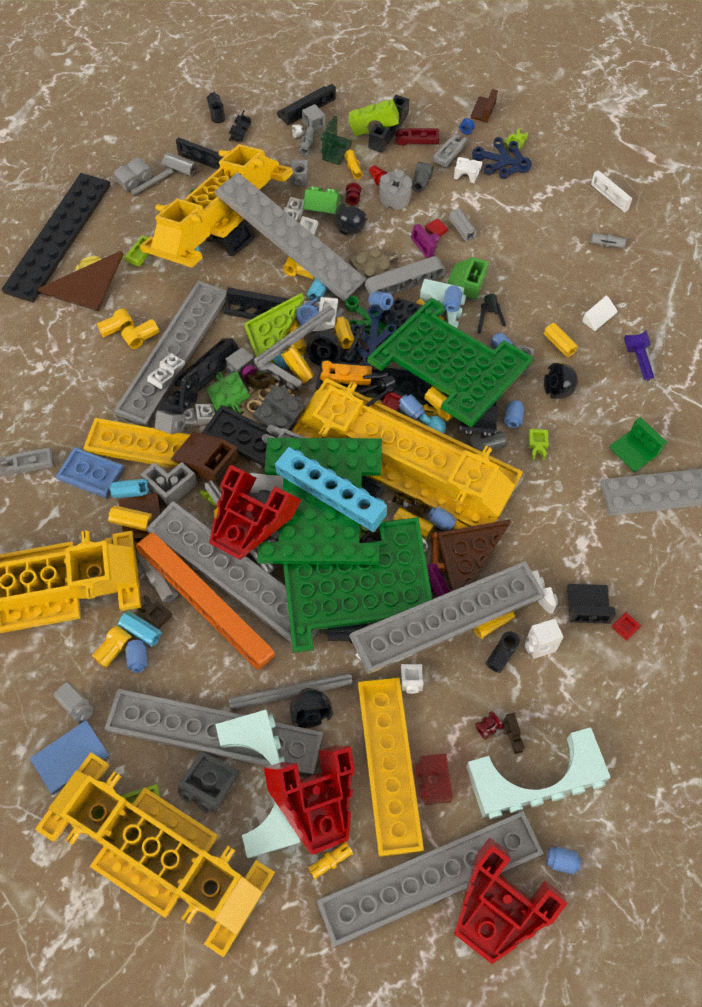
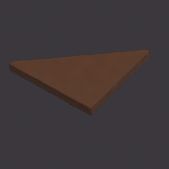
[37,251,124,311]
[437,520,511,592]

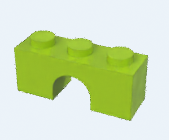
[348,99,399,137]

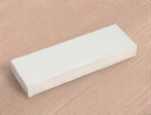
[591,170,632,213]

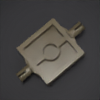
[349,246,398,280]

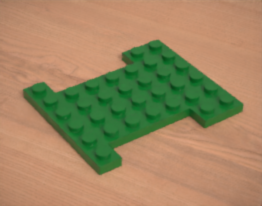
[367,297,534,428]
[257,438,382,565]
[283,517,432,653]

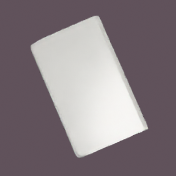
[582,296,618,332]
[250,473,283,493]

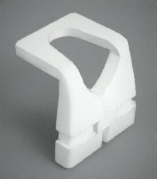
[454,157,482,183]

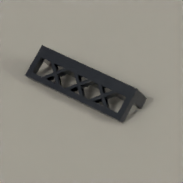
[277,84,336,125]
[176,137,223,170]
[224,287,289,319]
[174,338,240,393]

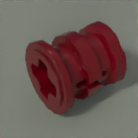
[345,183,362,205]
[475,711,503,740]

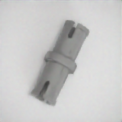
[299,127,316,156]
[590,233,626,249]

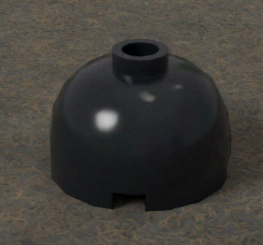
[334,203,368,236]
[306,330,342,366]
[544,363,578,399]
[290,688,333,728]

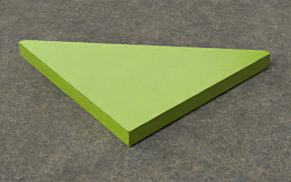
[244,293,305,374]

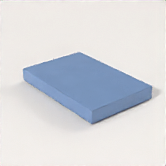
[56,447,125,499]
[30,720,109,795]

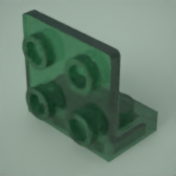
[320,116,352,165]

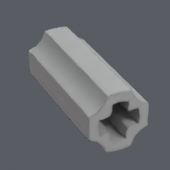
[162,152,197,177]
[449,208,477,242]

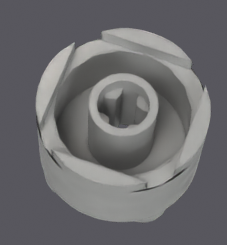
[379,170,412,210]

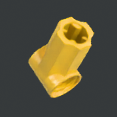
[283,256,315,279]
[96,309,134,337]
[121,319,159,349]
[424,386,454,421]
[92,625,134,668]

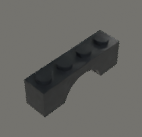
[368,95,410,153]

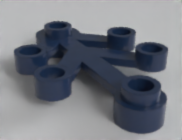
[472,137,532,179]
[352,305,397,366]

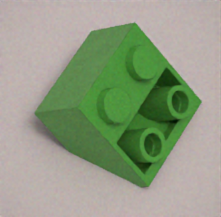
[303,186,342,214]
[447,257,489,300]

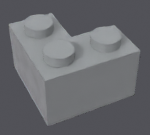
[140,462,198,507]

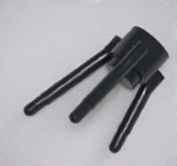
[478,294,506,334]
[340,323,369,364]
[357,372,396,407]

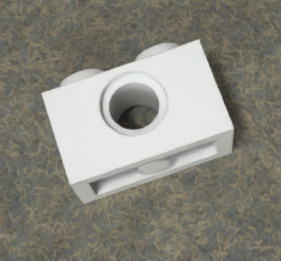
[525,619,563,659]

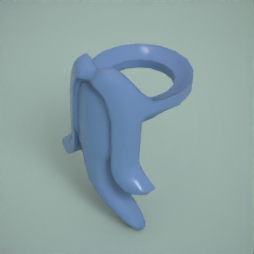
[297,298,319,325]

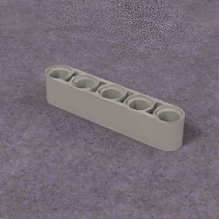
[364,256,446,295]

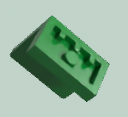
[609,417,667,472]

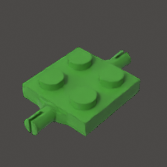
[206,371,251,414]

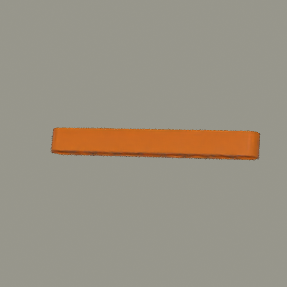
[136,532,275,670]

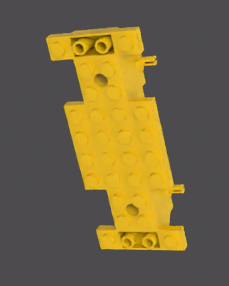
[140,144,293,268]
[0,530,141,633]
[35,752,275,958]

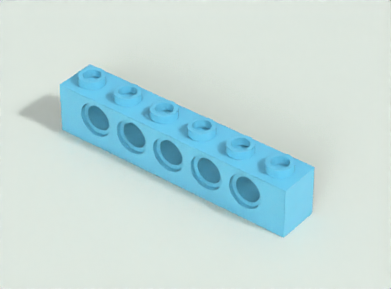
[275,447,387,532]

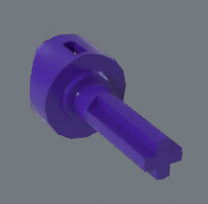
[624,330,654,381]

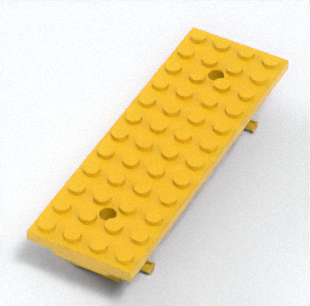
[292,378,523,527]

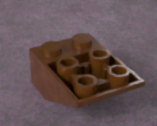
[171,432,239,486]

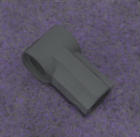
[412,161,434,193]
[467,431,507,452]

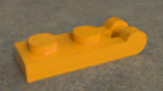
[320,361,372,386]

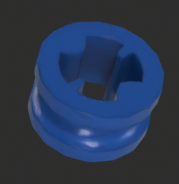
[459,118,475,135]

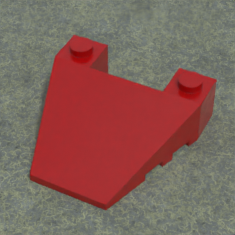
[209,465,301,560]
[264,745,355,855]
[454,837,568,964]

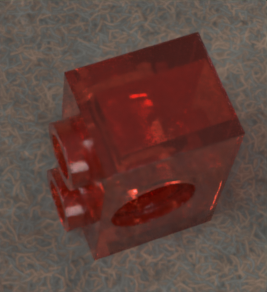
[416,754,453,805]

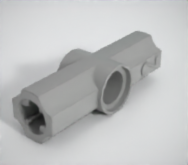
[136,551,178,603]

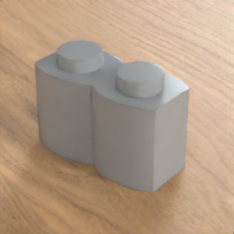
[114,157,153,192]
[54,682,93,723]

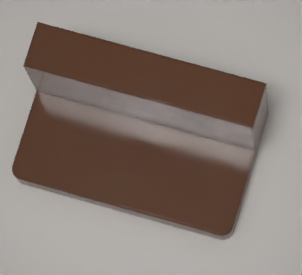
[471,89,498,123]

